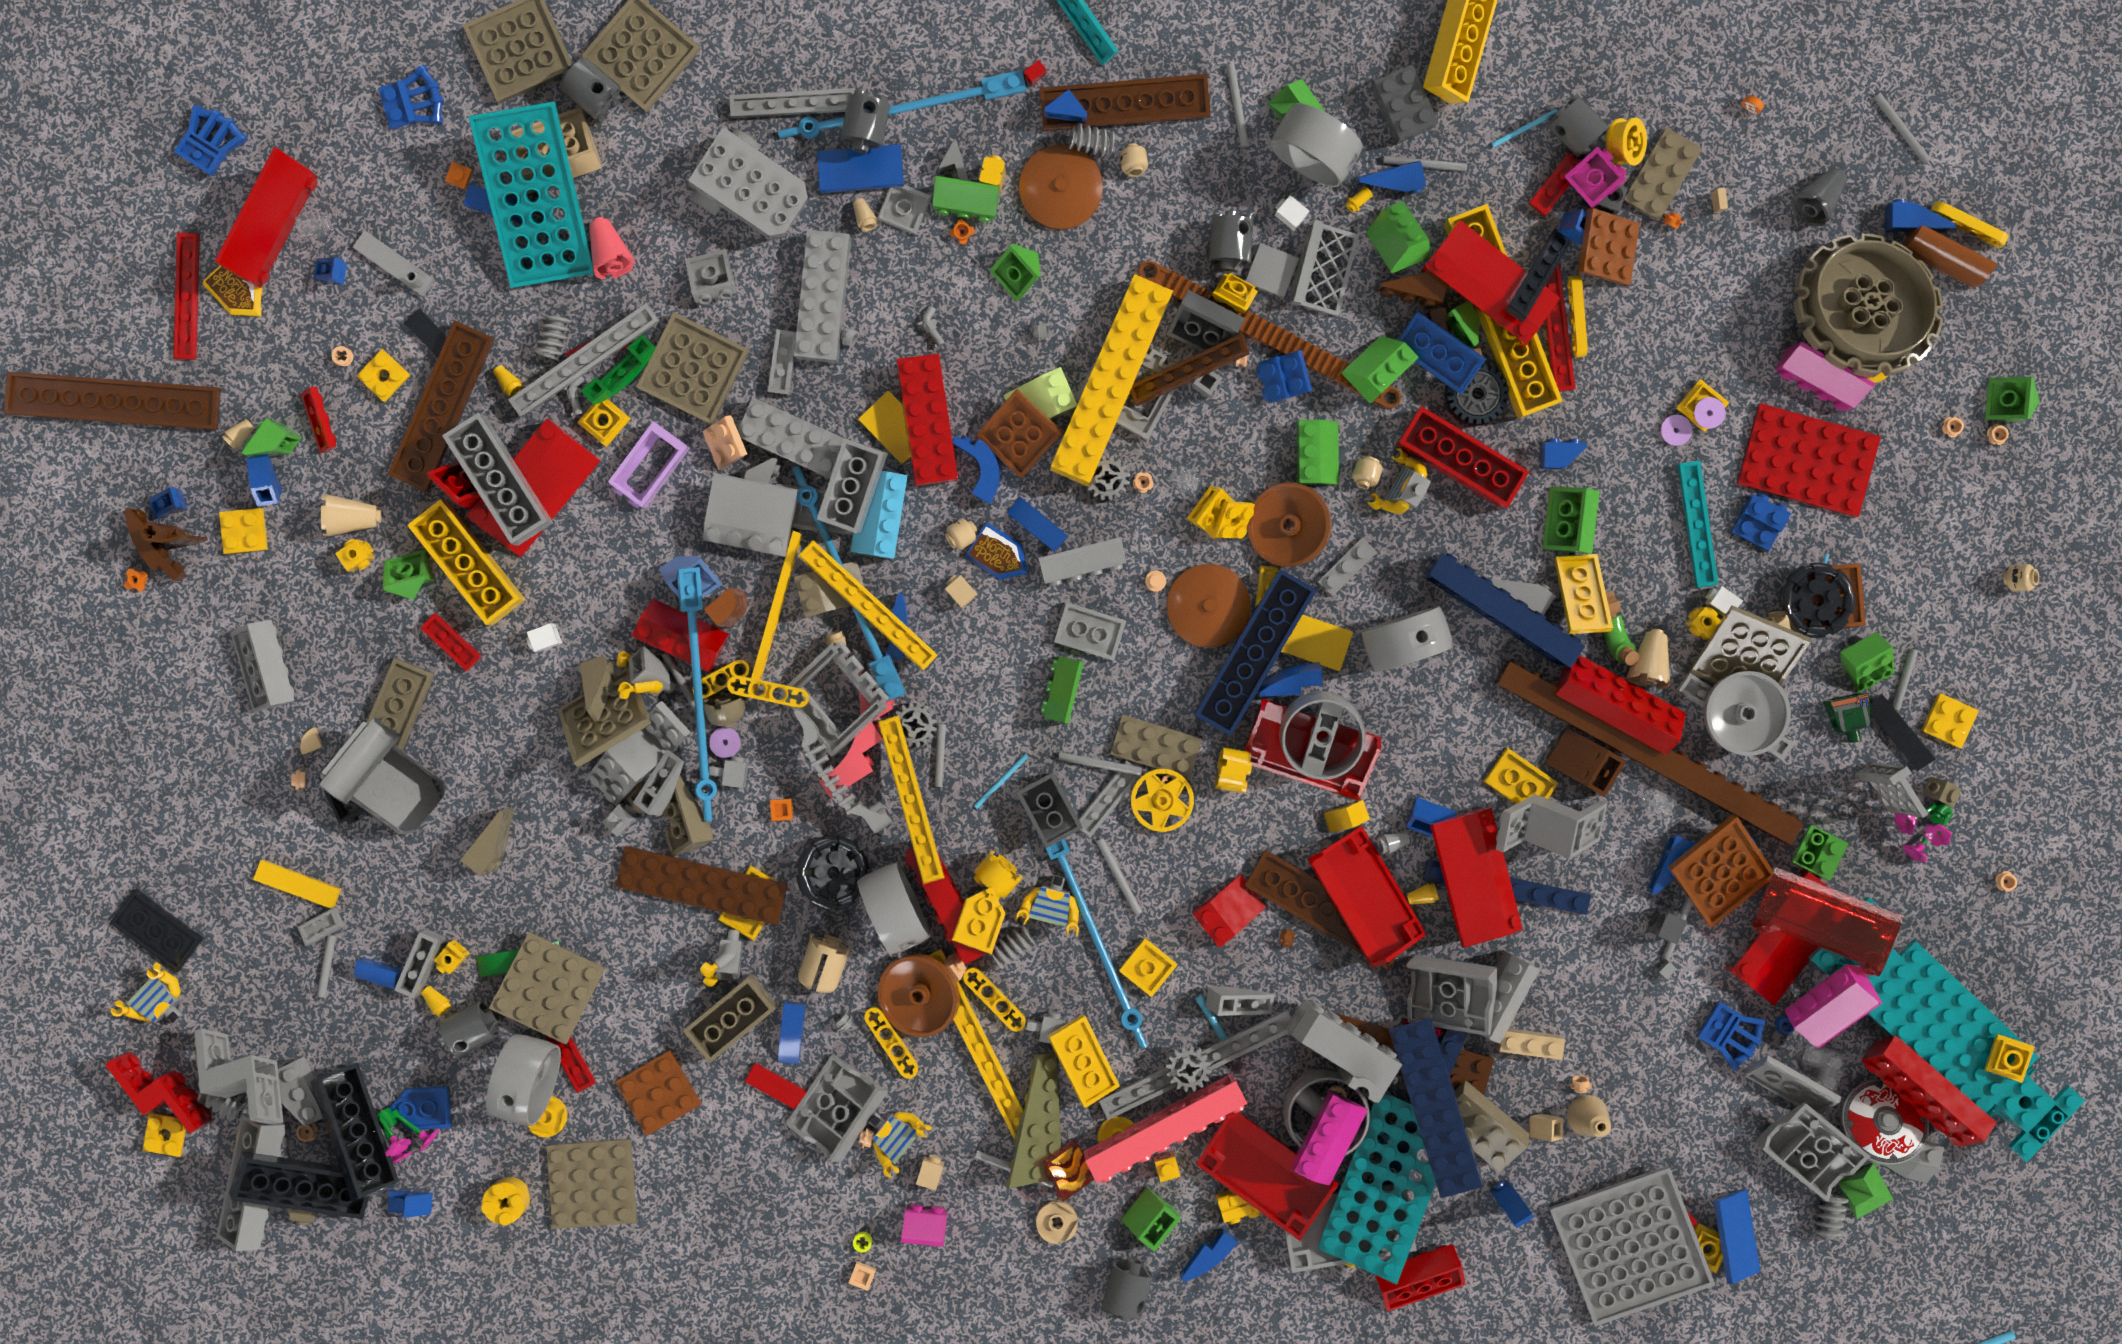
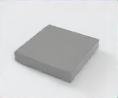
[877,185,932,235]
[1246,243,1299,298]

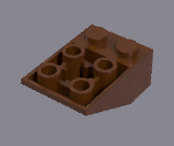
[1376,272,1447,308]
[1545,728,1627,797]

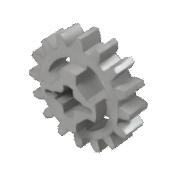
[1087,455,1130,501]
[895,702,938,747]
[1166,1045,1212,1092]

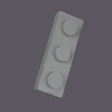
[767,329,796,396]
[1317,537,1377,596]

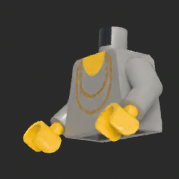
[700,930,743,987]

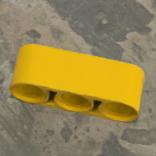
[692,660,751,699]

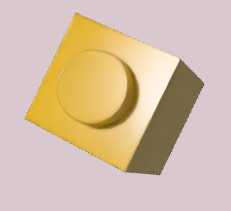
[1154,1151,1181,1182]

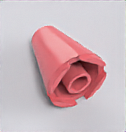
[589,217,635,279]

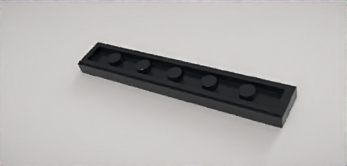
[1505,229,1571,322]

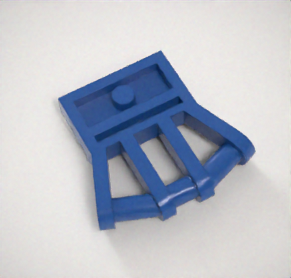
[378,64,444,130]
[174,105,248,177]
[1696,1001,1767,1071]

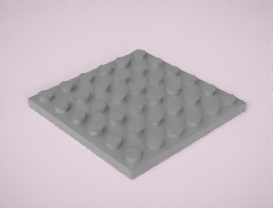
[1549,1166,1715,1326]

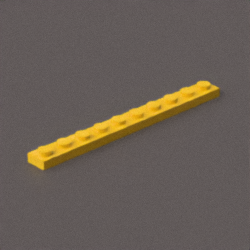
[927,948,1024,1140]

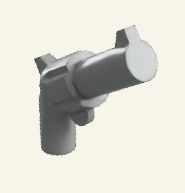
[918,306,945,349]
[563,376,585,416]

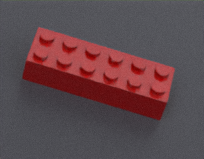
[896,353,958,487]
[1395,406,1530,510]
[1556,655,1686,755]
[904,846,987,965]
[1861,1035,1997,1147]

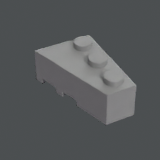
[278,1056,323,1127]

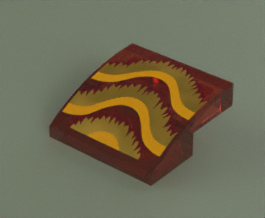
[1042,1140,1094,1202]

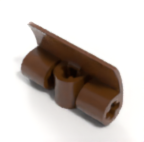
[140,522,208,546]

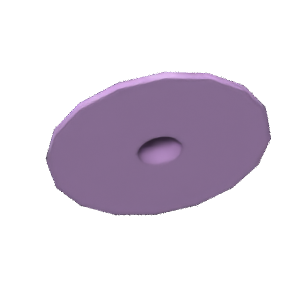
[1694,397,1726,429]
[1661,414,1692,446]
[710,727,741,758]

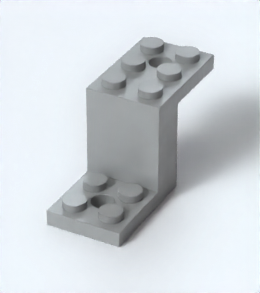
[588,701,690,806]
[1496,794,1607,859]
[194,1029,283,1125]

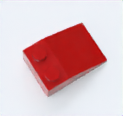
[426,460,481,509]
[1192,874,1267,948]

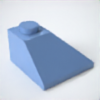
[659,556,722,598]

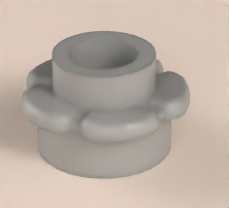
[1034,321,1049,342]
[840,327,859,347]
[833,1013,853,1032]

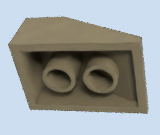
[794,561,864,618]
[460,808,514,876]

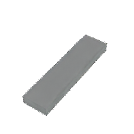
[1079,760,1143,838]

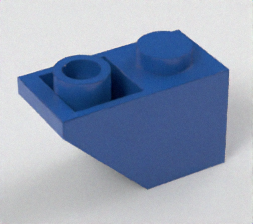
[1540,438,1587,470]
[247,454,282,506]

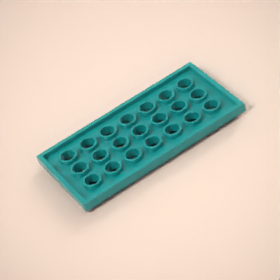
[468,101,594,288]
[1318,1092,1436,1284]

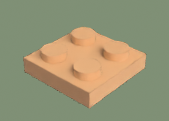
[702,415,747,470]

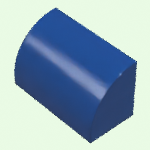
[1406,797,1456,837]
[354,957,403,989]

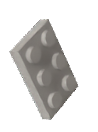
[1054,602,1126,661]

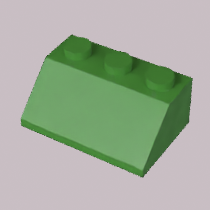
[933,176,1000,223]
[1366,201,1431,274]
[1341,336,1419,403]
[1296,420,1339,485]
[1542,487,1600,554]
[1041,656,1084,724]

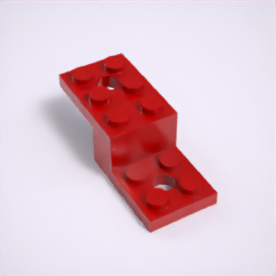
[105,1052,213,1134]

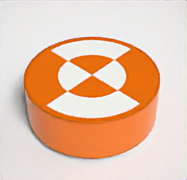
[1741,95,1764,114]

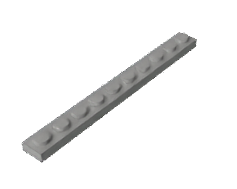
[1099,1009,1292,1120]

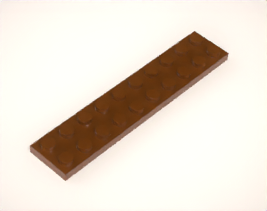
[4,371,221,430]

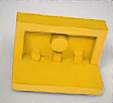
[1187,485,1235,539]

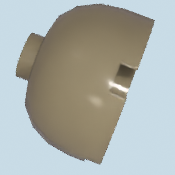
[703,694,745,729]

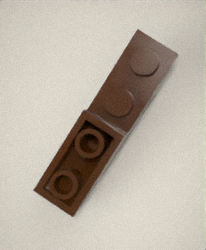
[124,507,187,581]

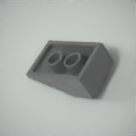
[1016,772,1083,848]

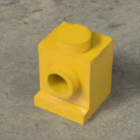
[434,940,470,974]

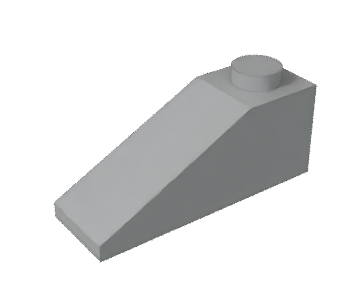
[1490,579,1556,615]
[633,750,684,816]
[1205,986,1275,1016]

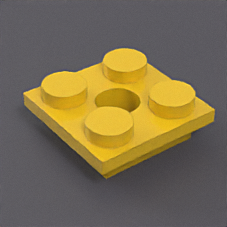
[1212,273,1258,314]
[356,349,411,402]
[1676,379,1729,432]
[577,399,631,447]
[1213,501,1255,539]
[1984,1033,2035,1083]
[142,1113,186,1157]
[1694,1223,1723,1273]

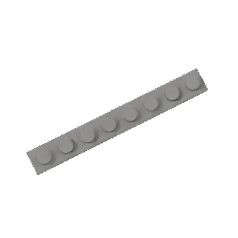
[508,303,660,418]

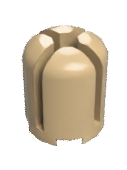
[798,933,851,993]

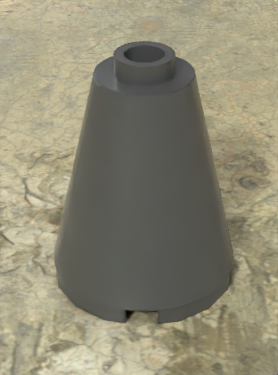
[1791,168,1847,227]

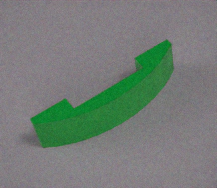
[581,334,656,405]
[476,941,560,977]

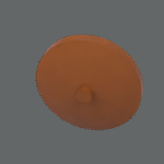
[1019,145,1103,230]
[1247,483,1332,567]
[1167,564,1251,648]
[878,954,960,1037]

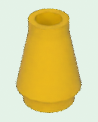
[493,365,523,397]
[1407,883,1439,906]
[421,986,452,1017]

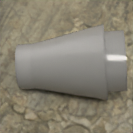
[1377,832,1410,855]

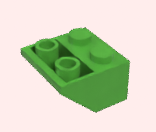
[241,418,302,458]
[1840,632,1895,693]
[1791,824,1849,881]
[1121,1187,1181,1252]

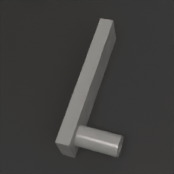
[353,230,435,297]

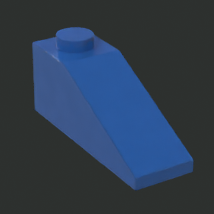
[1357,160,1426,194]
[1885,199,1956,232]
[1558,209,1587,245]
[1646,834,1696,895]
[1490,1180,1534,1228]

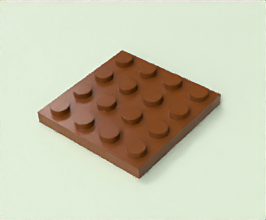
[1668,814,1776,928]

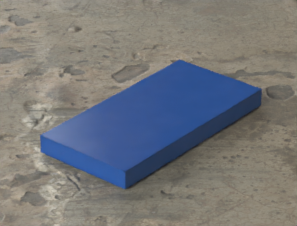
[817,144,904,193]
[1398,311,1486,394]
[1714,1189,1761,1284]

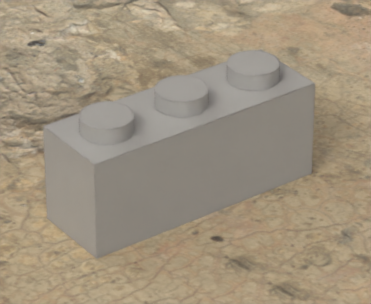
[394,929,446,999]

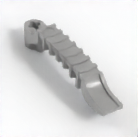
[793,709,893,834]

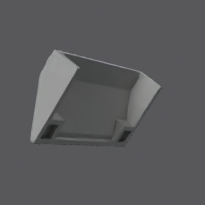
[1283,1183,1417,1273]

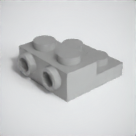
[685,249,737,304]

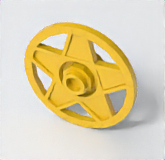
[1131,769,1194,832]

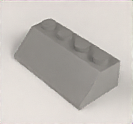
[817,438,888,533]
[1039,537,1126,587]
[231,620,295,713]
[1483,950,1540,1044]

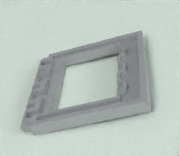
[1075,349,1178,441]
[779,641,890,757]

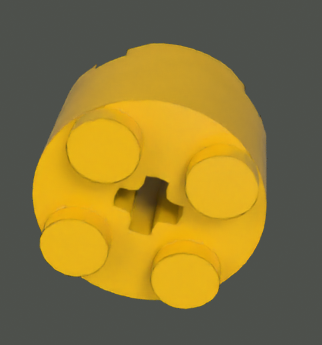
[1215,747,1252,793]
[973,851,1023,900]
[481,1177,530,1225]

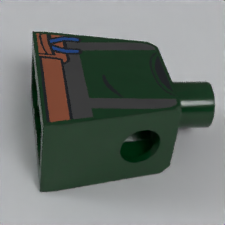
[1823,692,1871,743]

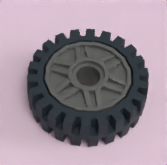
[1444,363,1509,426]

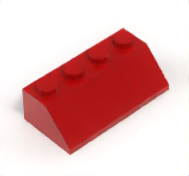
[631,598,729,672]
[1375,1244,1466,1312]

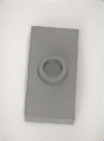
[297,907,345,946]

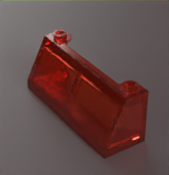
[1752,867,1904,977]

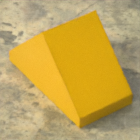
[1324,800,1370,833]

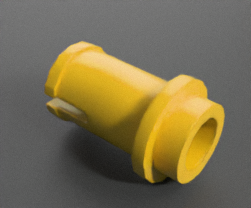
[1345,187,1373,213]

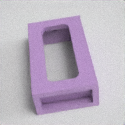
[608,421,690,509]

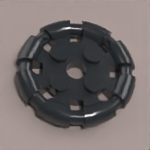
[1779,562,1856,638]
[796,835,869,911]

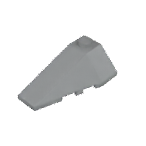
[1884,1140,1944,1183]

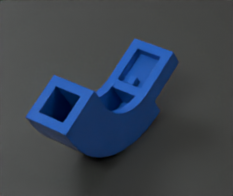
[952,435,1000,505]

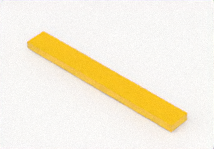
[747,531,802,695]
[799,540,937,671]
[878,716,945,884]

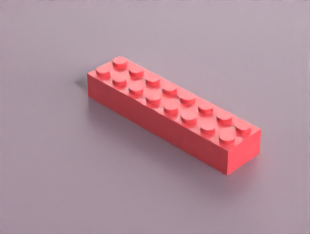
[1084,1073,1248,1183]

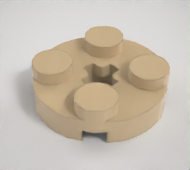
[1036,1200,1078,1244]

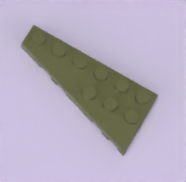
[1005,1051,1062,1189]

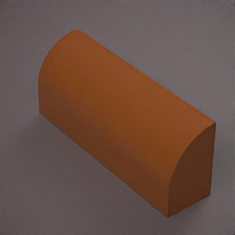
[1903,225,1998,288]
[704,587,748,628]

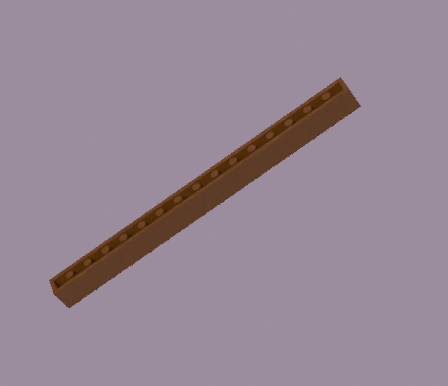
[1494,660,1804,845]

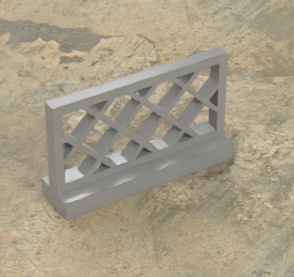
[1288,219,1359,316]
[1856,762,1928,818]

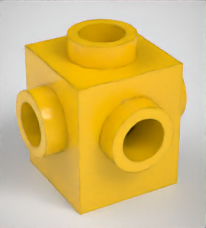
[335,539,375,572]
[1686,607,1721,640]

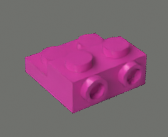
[1564,147,1627,208]

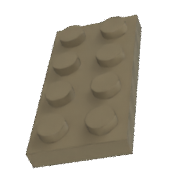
[1623,127,1703,222]
[367,658,435,751]
[1110,714,1202,779]

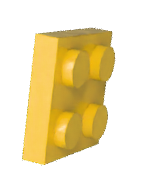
[219,508,268,554]
[1921,693,1979,749]
[1119,938,1178,997]

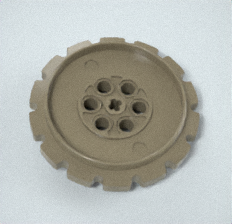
[1794,233,1943,377]

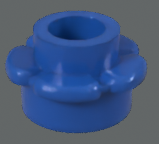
[1775,1014,1795,1035]

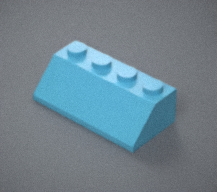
[850,471,908,559]

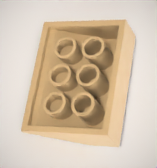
[511,107,602,194]

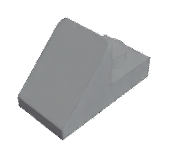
[939,141,969,181]

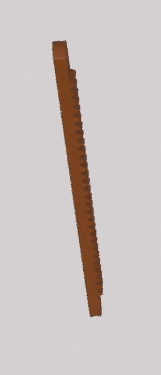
[1138,261,1401,409]

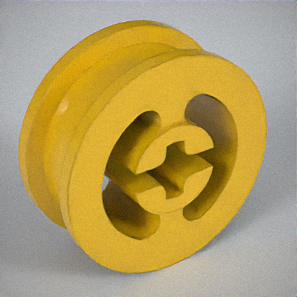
[1606,118,1647,166]

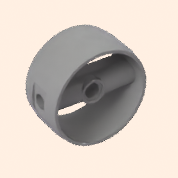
[1270,103,1363,187]
[1361,606,1453,672]
[1279,691,1366,780]
[857,862,930,955]
[486,1034,561,1126]
[1283,1069,1370,1155]

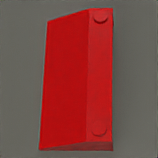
[215,147,318,288]
[1421,220,1560,348]
[466,418,601,557]
[1244,698,1381,801]
[1430,807,1523,948]
[1307,826,1427,969]
[1724,869,1851,1006]
[1196,1112,1338,1241]

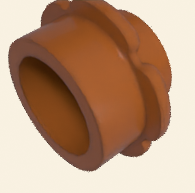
[1279,928,1295,949]

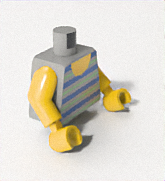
[1367,448,1431,514]
[616,646,676,699]
[1014,875,1079,937]
[111,963,183,1024]
[868,1112,931,1179]

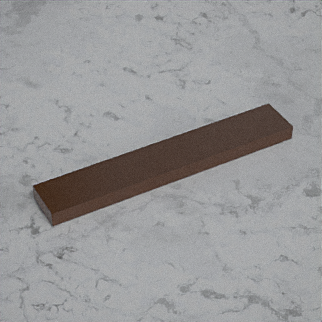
[1130,334,1250,406]

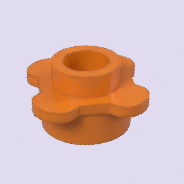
[1663,211,1685,229]
[950,219,975,245]
[124,569,148,591]

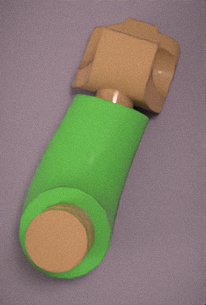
[1603,591,1639,666]

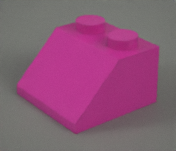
[901,1204,948,1247]

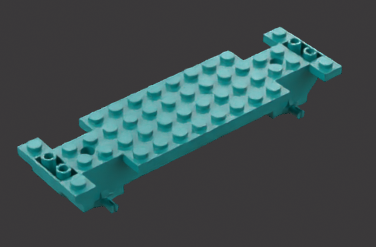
[1808,896,2085,1162]

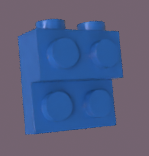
[1257,350,1312,403]
[1730,493,1791,551]

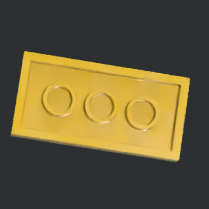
[1554,554,1613,634]
[1047,1014,1120,1108]

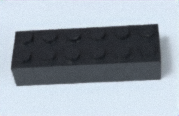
[311,1063,400,1202]
[229,1151,369,1219]

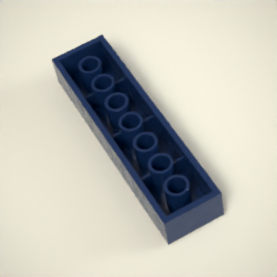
[1422,553,1585,668]
[1194,569,1317,736]
[1389,1017,1484,1198]

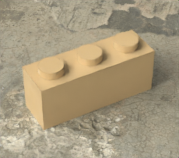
[1495,1028,1565,1060]

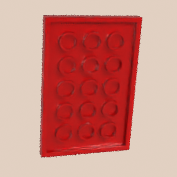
[1736,403,1881,517]

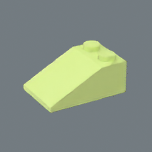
[1003,367,1077,420]

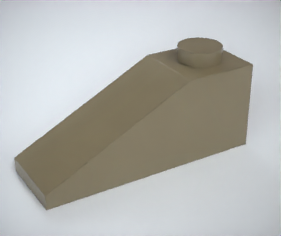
[580,655,615,722]

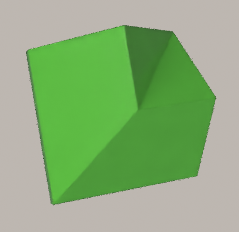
[1268,79,1325,122]
[989,244,1041,302]
[1447,301,1480,348]
[1985,376,2040,423]
[383,549,434,600]
[1837,1163,1893,1219]

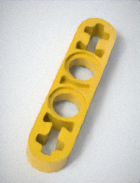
[1930,201,2009,248]
[1567,275,1588,358]
[727,676,809,708]
[963,967,1026,1032]
[864,1006,918,1079]

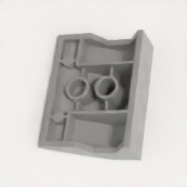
[703,473,798,557]
[1407,955,1497,1036]
[786,1054,888,1162]
[1756,1102,1871,1202]

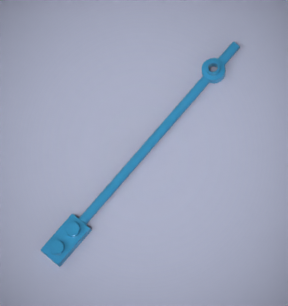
[778,70,1027,139]
[792,466,907,702]
[677,567,717,821]
[1046,838,1148,1049]

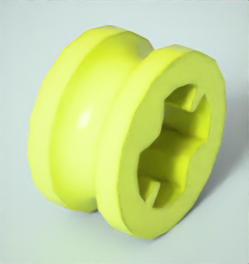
[853,1232,872,1253]

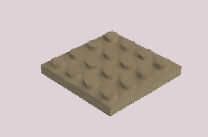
[463,0,572,104]
[581,0,701,113]
[636,312,750,425]
[1690,605,1811,686]
[558,666,651,767]
[489,931,606,1044]
[546,1138,637,1229]

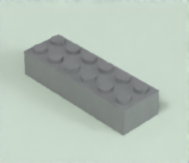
[794,230,852,364]
[738,397,844,479]
[442,413,553,546]
[216,1113,285,1251]

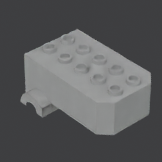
[688,127,808,240]
[319,716,445,834]
[1286,999,1402,1103]

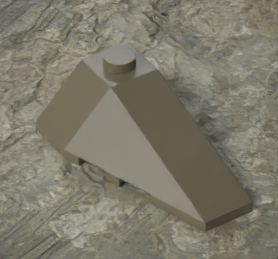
[663,776,714,857]

